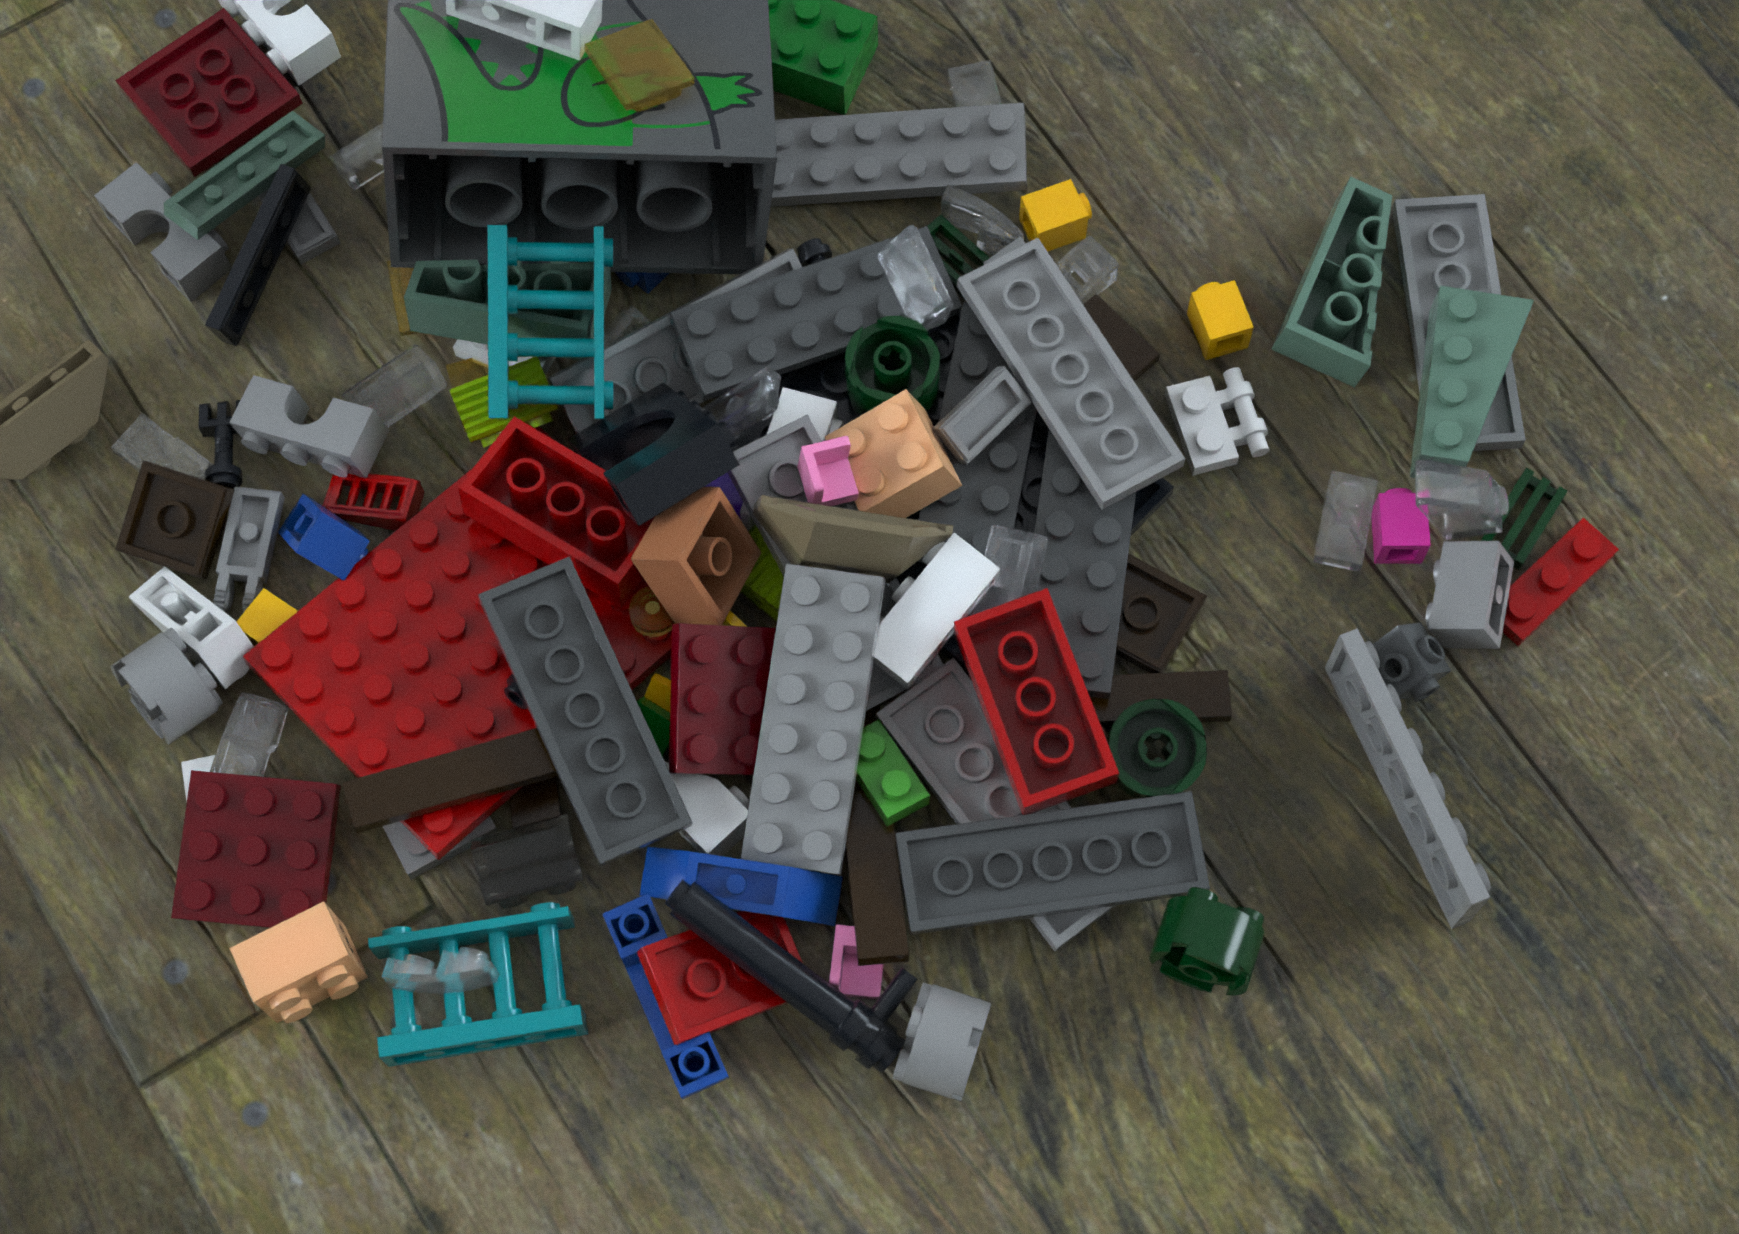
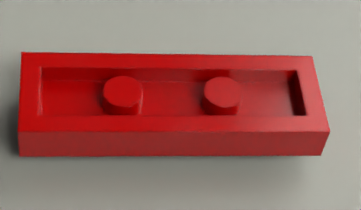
[1503,517,1619,647]

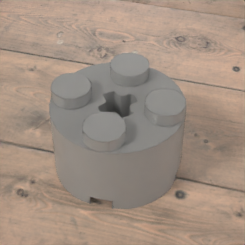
[110,628,223,745]
[893,982,991,1101]

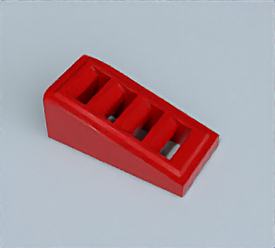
[322,473,425,531]

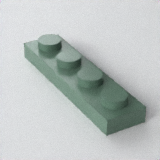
[164,111,325,240]

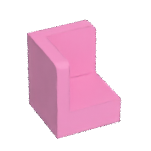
[797,436,859,506]
[829,924,884,999]

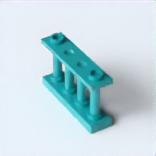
[487,225,613,420]
[368,902,588,1067]

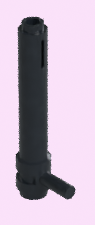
[664,879,918,1073]

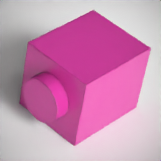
[1371,488,1431,564]

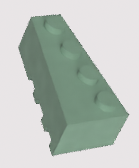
[1271,176,1392,388]
[404,259,612,361]
[1410,285,1534,485]

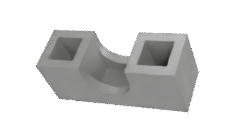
[94,162,232,302]
[229,375,389,478]

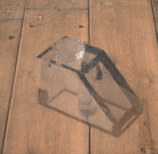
[1415,459,1509,540]

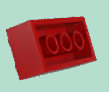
[458,416,655,608]
[954,588,1119,815]

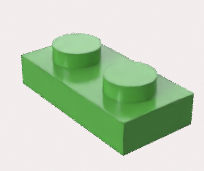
[856,720,930,826]

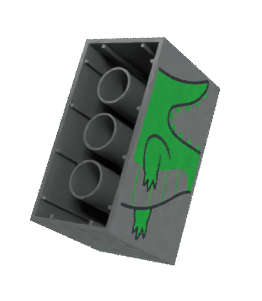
[382,0,777,275]

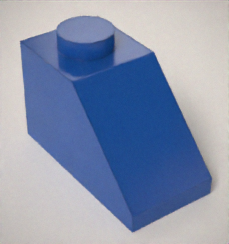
[278,493,370,580]

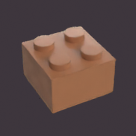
[631,487,762,625]

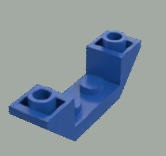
[639,846,843,926]
[602,893,729,1100]

